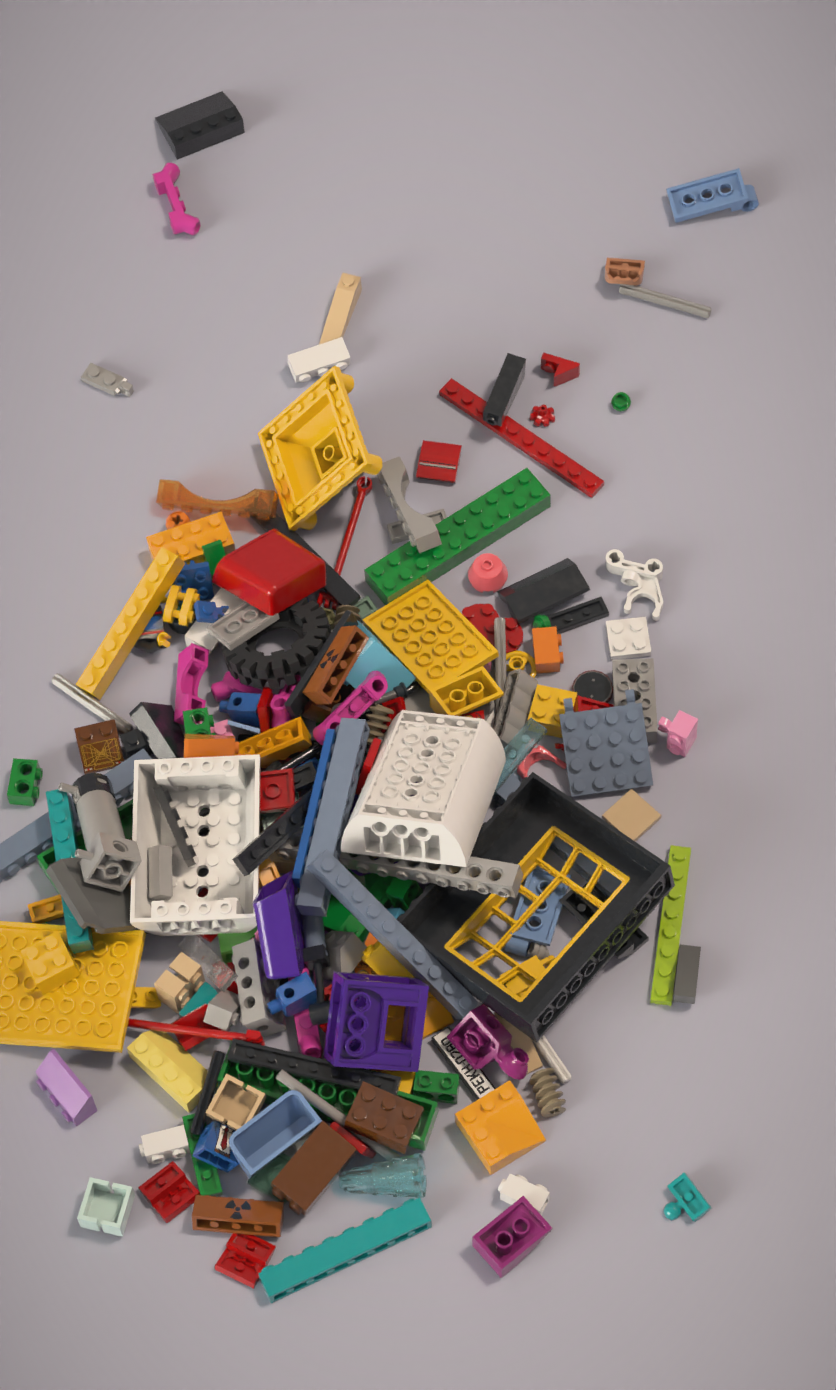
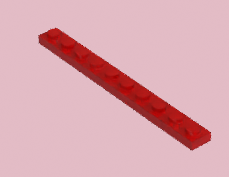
[439,378,604,498]

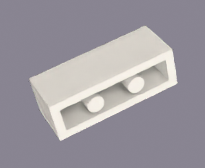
[288,337,350,383]

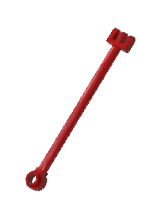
[317,476,373,610]
[127,1018,265,1046]

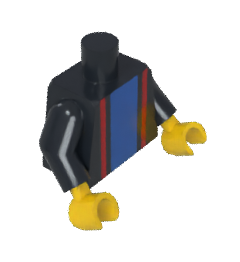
[134,597,171,653]

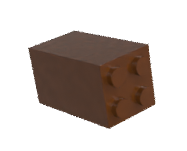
[271,1121,357,1216]

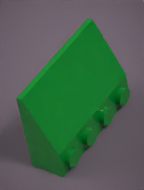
[323,855,394,942]

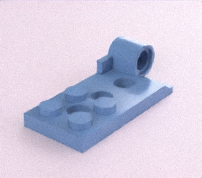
[666,168,759,223]
[505,866,572,957]

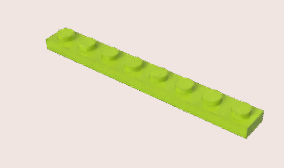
[650,845,691,1006]

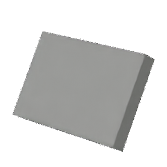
[207,602,280,650]

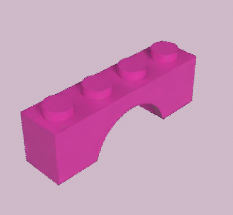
[174,643,209,725]

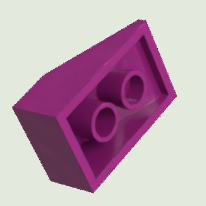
[472,1196,553,1278]

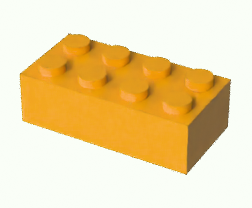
[146,512,235,564]

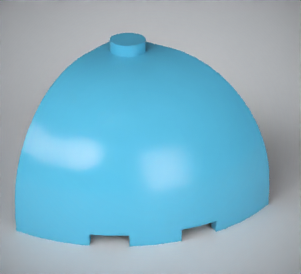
[344,621,416,693]

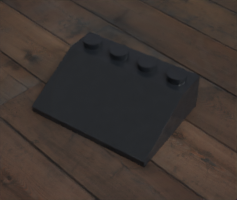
[155,91,245,160]

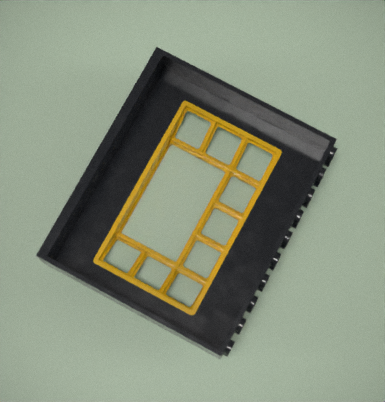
[397,772,675,1042]

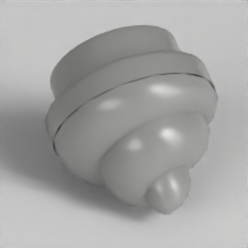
[527,942,550,961]

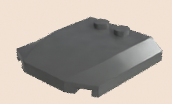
[46,857,137,934]

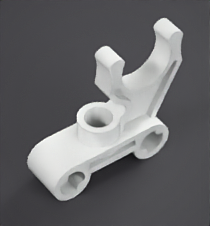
[606,549,663,621]

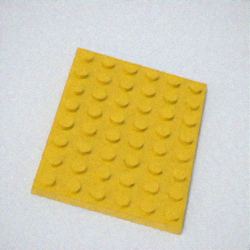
[0,921,146,1053]

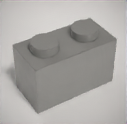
[203,988,241,1031]

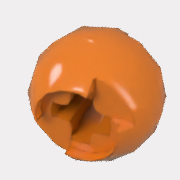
[166,511,191,530]

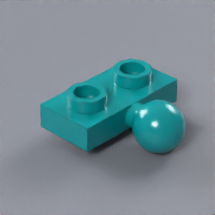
[664,1173,712,1222]

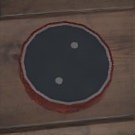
[572,670,613,703]

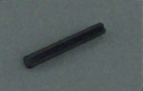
[191,1051,225,1135]

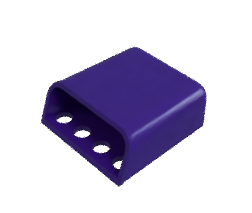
[252,870,305,979]

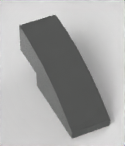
[673,944,701,1004]

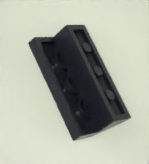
[497,558,590,624]
[559,883,649,959]

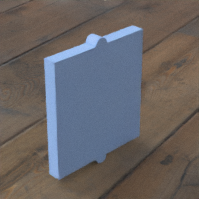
[227,720,261,734]

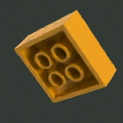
[455,1080,546,1175]

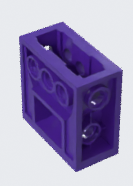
[323,972,429,1072]

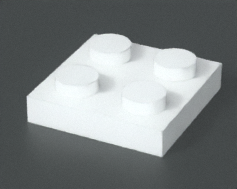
[606,617,651,660]

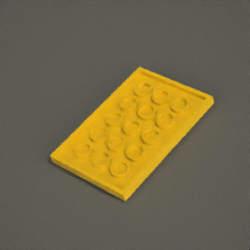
[362,580,499,694]

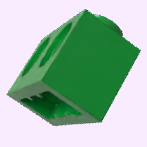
[183,707,215,735]
[7,758,43,806]
[385,877,423,912]
[413,1070,460,1104]

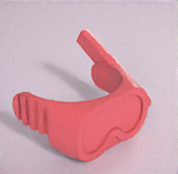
[517,745,566,779]

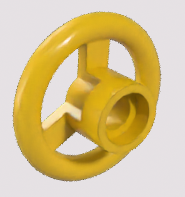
[506,651,537,679]

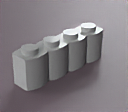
[493,669,538,753]

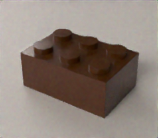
[344,1081,424,1154]

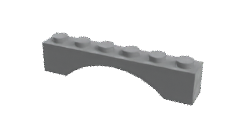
[377,456,442,553]

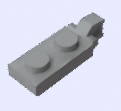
[81,363,134,397]

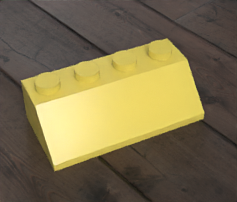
[127,1030,218,1113]

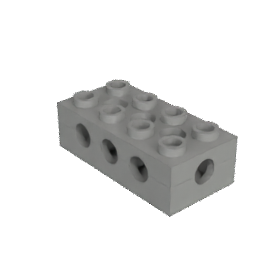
[612,658,658,743]
[232,939,286,1037]

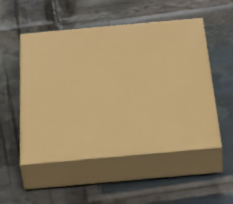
[602,789,661,842]

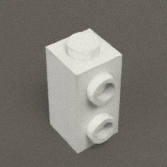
[139,1125,190,1164]
[498,1174,550,1216]

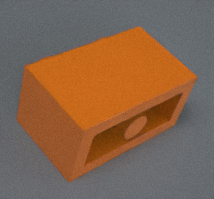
[532,627,564,674]

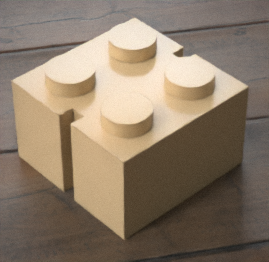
[154,952,205,1014]
[205,1074,266,1131]

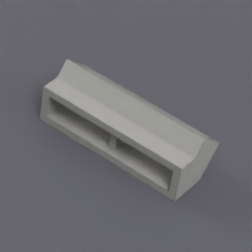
[148,845,173,901]

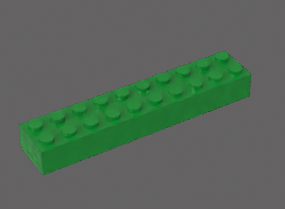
[364,468,551,605]
[217,1041,439,1151]

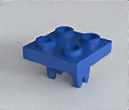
[172,560,214,601]

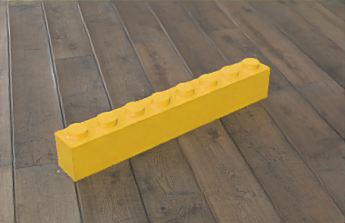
[76,547,185,700]

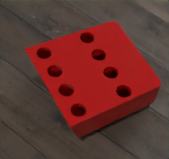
[212,529,326,616]

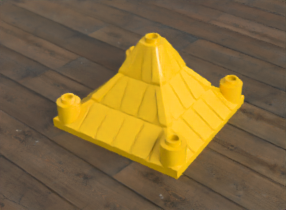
[258,366,382,531]

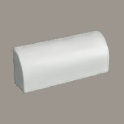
[185,587,246,654]

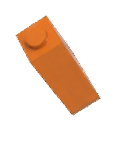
[184,734,239,758]

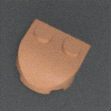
[605,257,645,285]

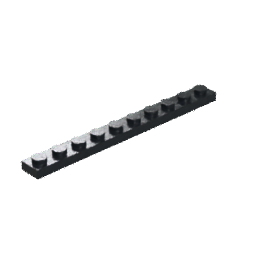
[232,747,369,877]

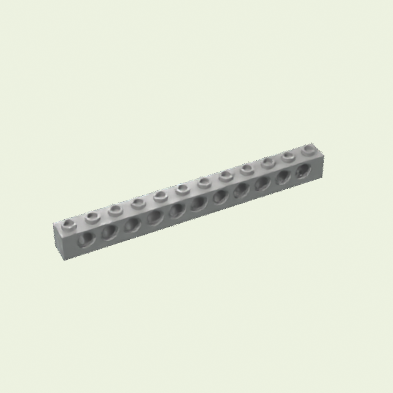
[275,828,523,898]

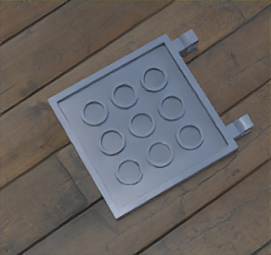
[559,689,653,797]

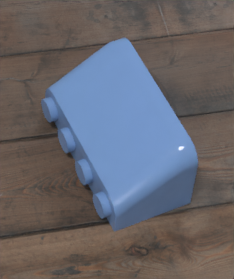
[229,1090,322,1179]

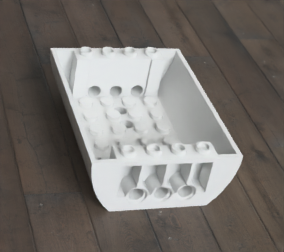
[341,710,506,867]
[130,754,260,936]

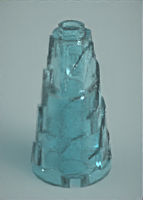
[339,1153,427,1198]

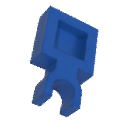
[194,600,229,623]

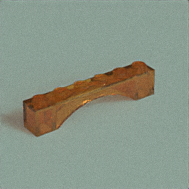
[156,479,279,520]

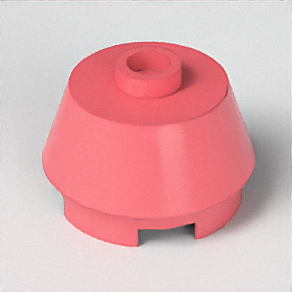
[468,553,508,593]

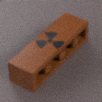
[303,625,369,705]
[192,1195,284,1237]

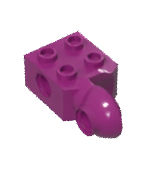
[447,1004,529,1080]

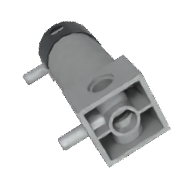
[58,773,142,892]

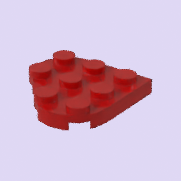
[462,603,523,654]

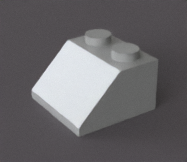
[322,930,367,980]

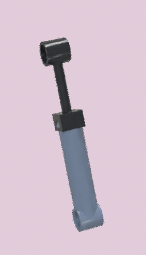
[299,888,330,1026]

